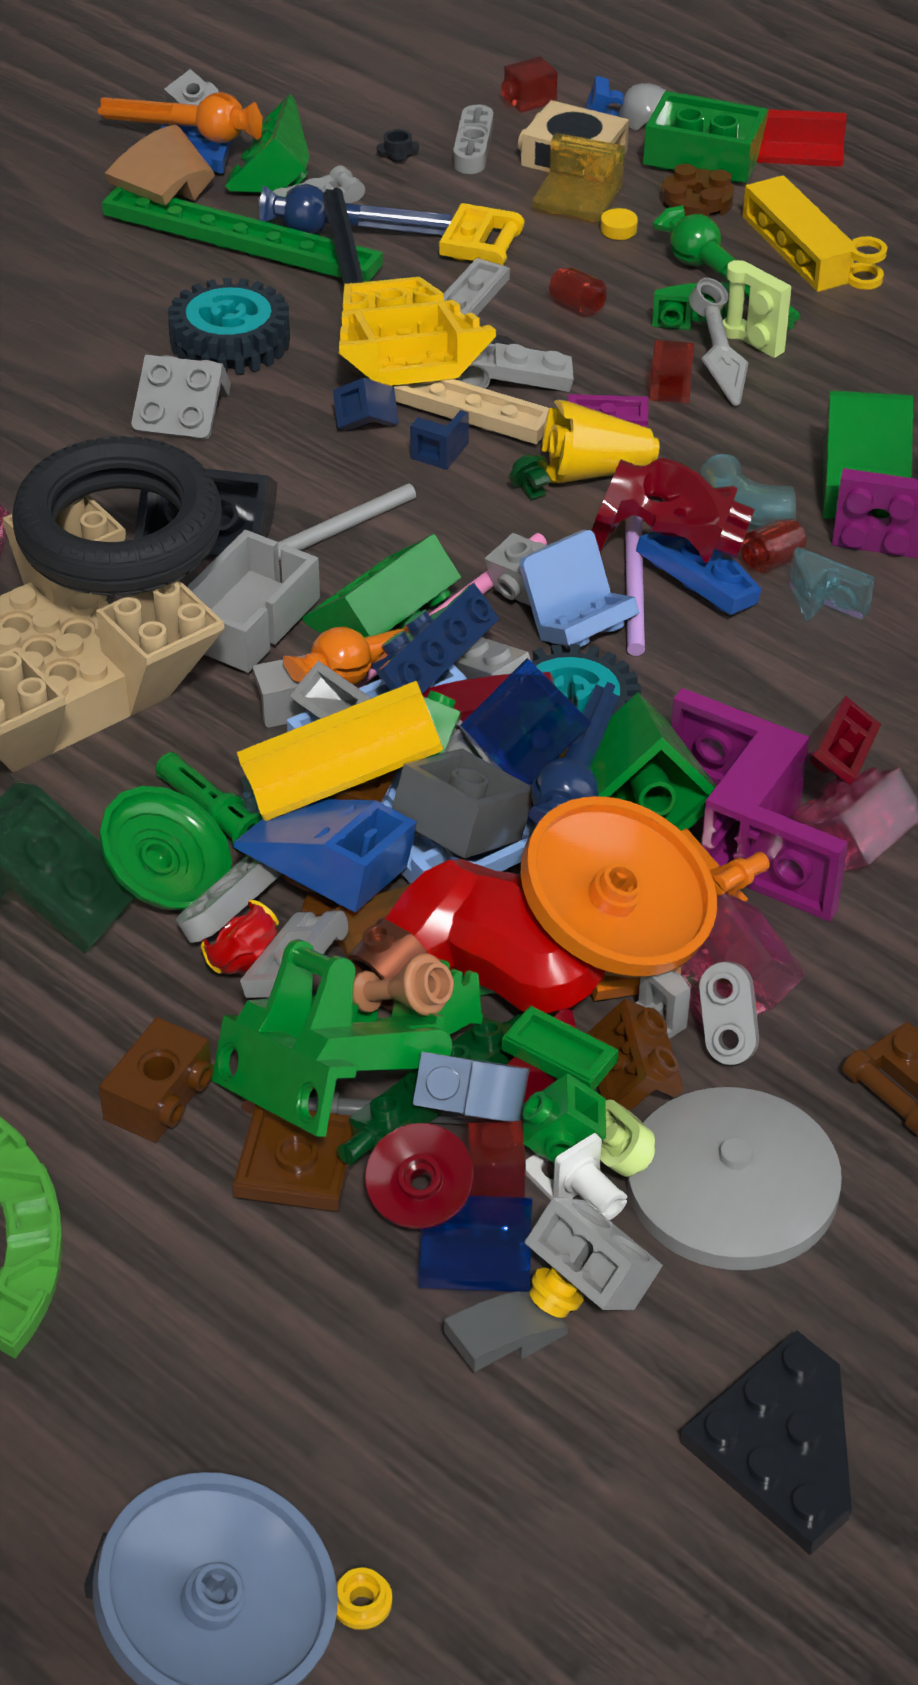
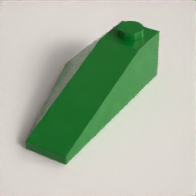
[225,94,310,192]

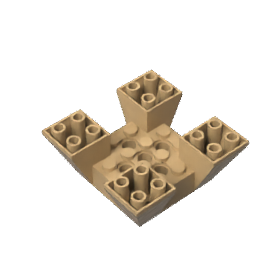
[0,495,225,773]

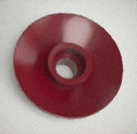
[365,1123,474,1229]

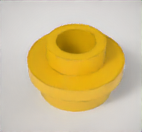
[529,1267,584,1318]
[336,1568,392,1630]

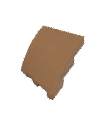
[105,125,215,206]

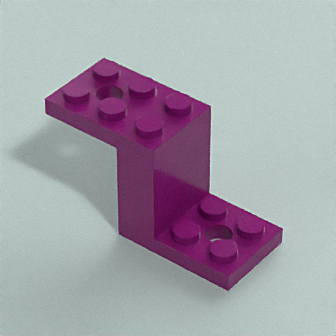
[832,468,918,559]
[671,688,848,922]

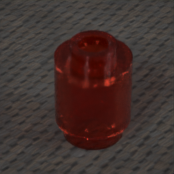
[549,267,607,316]
[741,518,806,573]

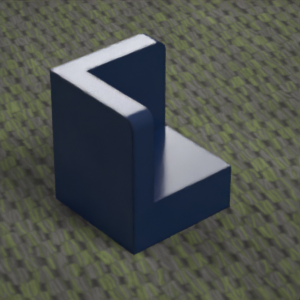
[333,378,399,431]
[410,410,469,470]

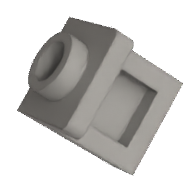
[636,971,690,1039]

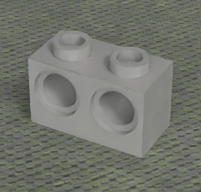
[524,1197,663,1310]

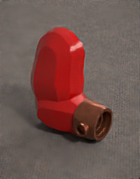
[347,859,605,1013]

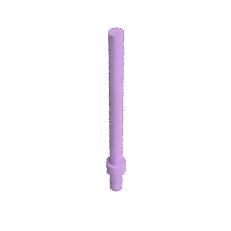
[624,516,645,656]

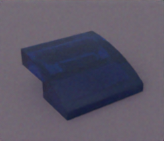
[460,658,592,785]
[419,1196,533,1292]

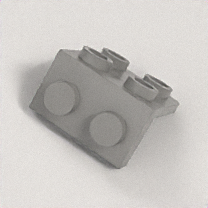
[131,355,231,441]

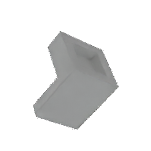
[253,655,308,728]

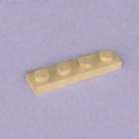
[394,379,549,444]

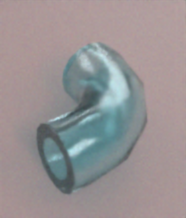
[701,454,796,528]

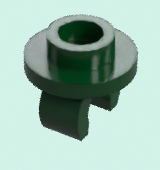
[509,455,550,501]

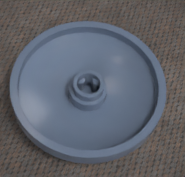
[93,1472,338,1685]

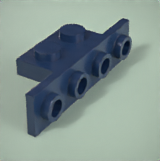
[371,583,499,694]

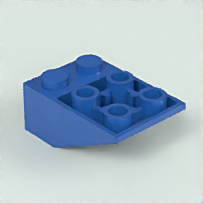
[233,799,417,913]

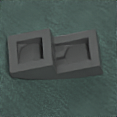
[444,1289,568,1373]

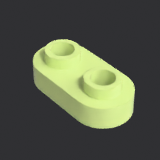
[600,1100,655,1177]

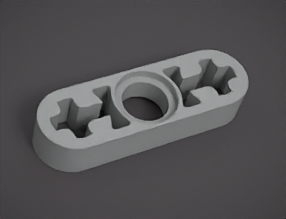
[453,105,493,174]
[176,855,282,943]

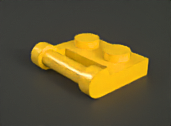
[439,203,525,265]

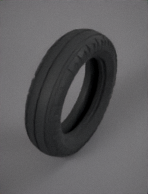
[12,436,222,596]

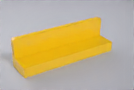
[237,680,443,821]

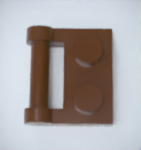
[842,1021,918,1136]

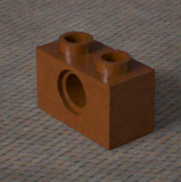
[99,1017,214,1144]

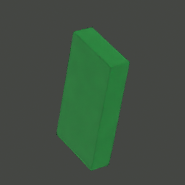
[502,1005,618,1090]

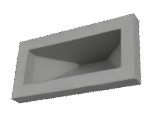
[290,660,371,719]

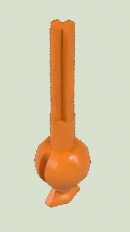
[98,92,263,144]
[283,627,408,686]

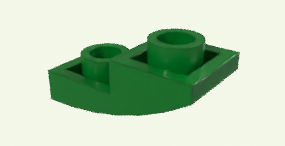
[652,282,730,330]

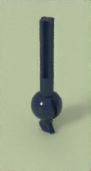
[259,184,452,236]
[528,682,619,824]

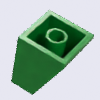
[822,391,914,519]
[590,692,716,831]

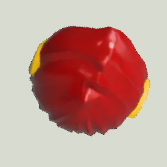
[200,899,279,975]

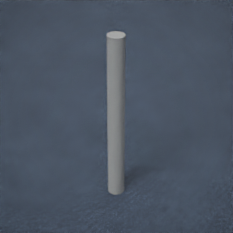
[278,483,416,560]

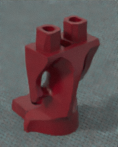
[591,458,755,563]

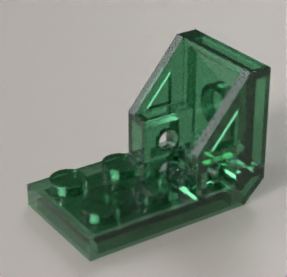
[0,781,134,953]

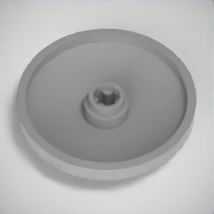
[627,1087,842,1270]

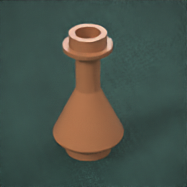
[353,953,454,1016]

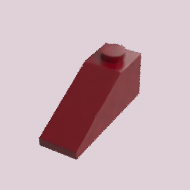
[807,695,881,785]

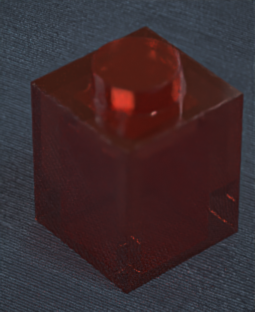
[501,56,558,113]
[650,340,695,403]
[468,1121,526,1206]

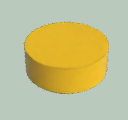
[600,208,638,240]

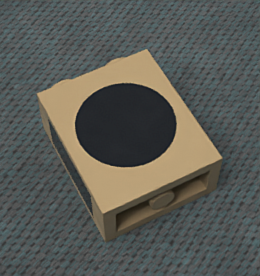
[518,100,629,185]

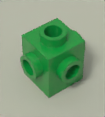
[523,1073,606,1163]

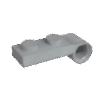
[455,343,574,392]

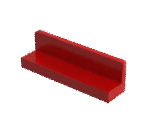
[757,109,847,167]

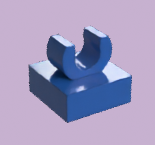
[585,76,624,116]

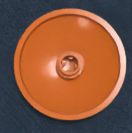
[521,796,717,976]

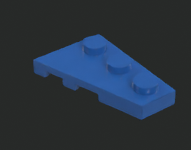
[636,531,762,615]

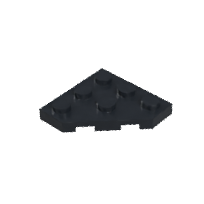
[680,1330,852,1555]

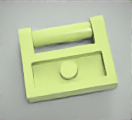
[723,260,792,358]

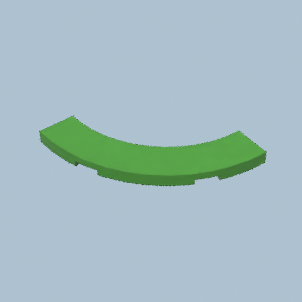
[0,1117,63,1359]

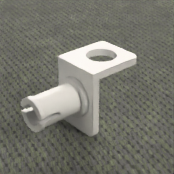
[522,1133,627,1220]

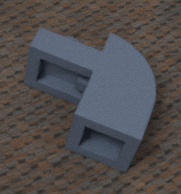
[413,1051,530,1122]

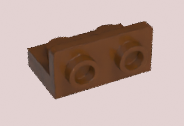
[586,999,684,1111]

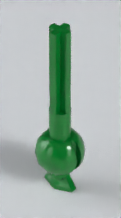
[653,205,800,331]

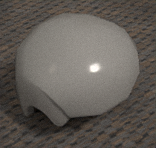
[618,83,666,131]

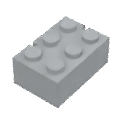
[187,530,320,673]

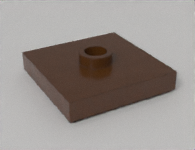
[232,1104,353,1212]

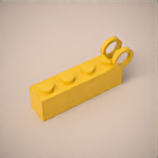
[742,175,887,292]

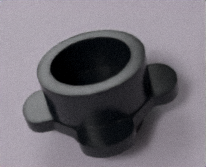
[377,129,419,161]

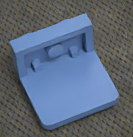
[519,530,639,649]

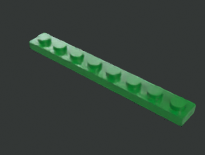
[102,187,383,282]

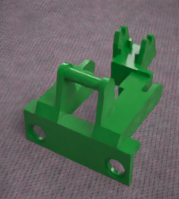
[211,939,483,1137]

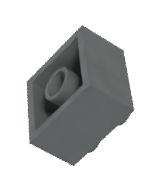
[392,749,532,859]

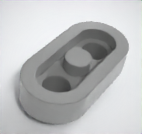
[699,961,759,1065]

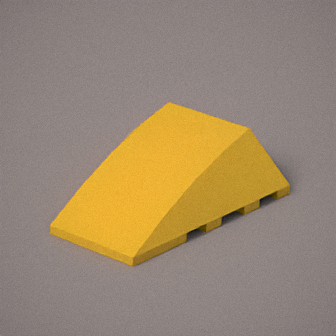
[339,276,496,386]

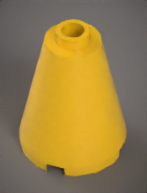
[542,400,659,483]

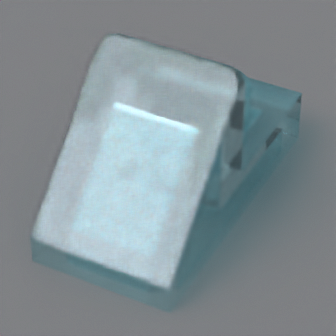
[790,547,875,621]

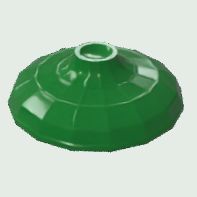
[99,786,232,910]

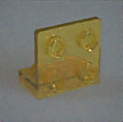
[533,133,625,221]

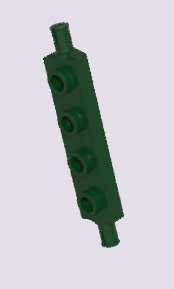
[337,1011,524,1165]

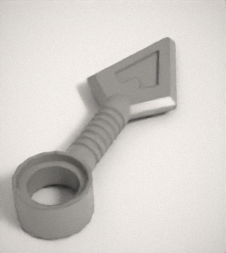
[689,278,749,406]

